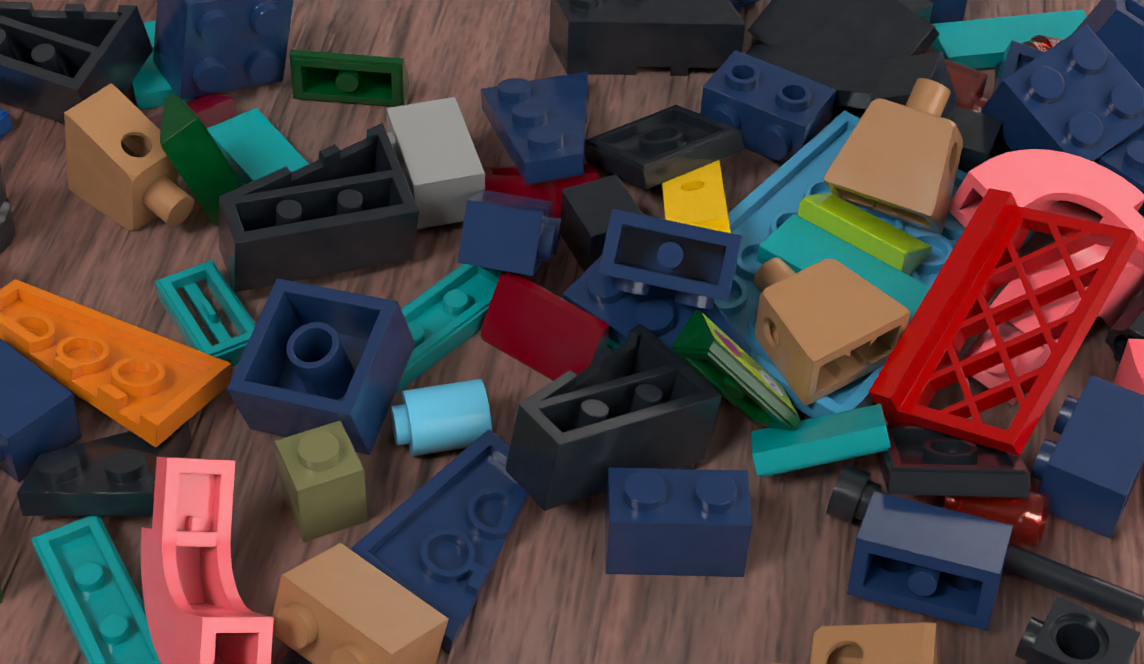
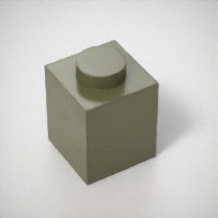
[275,421,368,543]

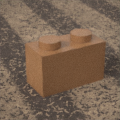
[272,543,449,664]

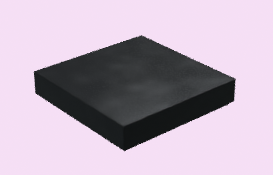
[585,105,744,189]
[875,425,1031,498]

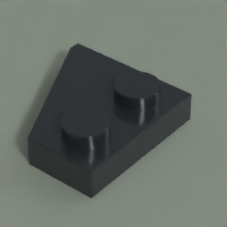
[17,421,192,516]

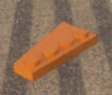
[0,279,231,448]

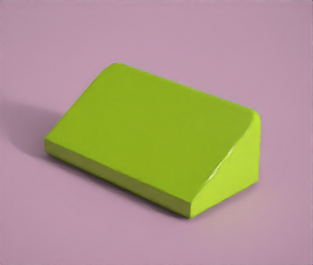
[798,192,932,275]

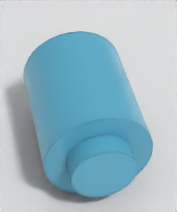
[390,379,492,457]

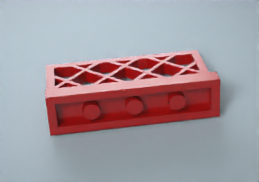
[869,188,1138,456]

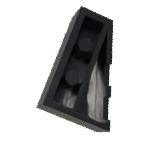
[549,0,745,76]
[0,1,153,123]
[219,123,419,292]
[505,323,722,511]

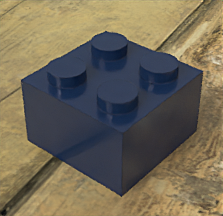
[153,0,293,99]
[980,24,1144,164]
[227,278,415,455]

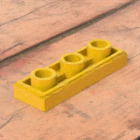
[662,160,731,233]

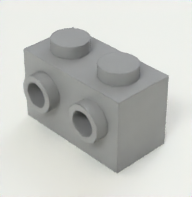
[386,97,485,229]

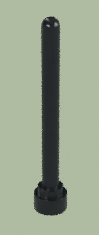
[826,464,1144,623]

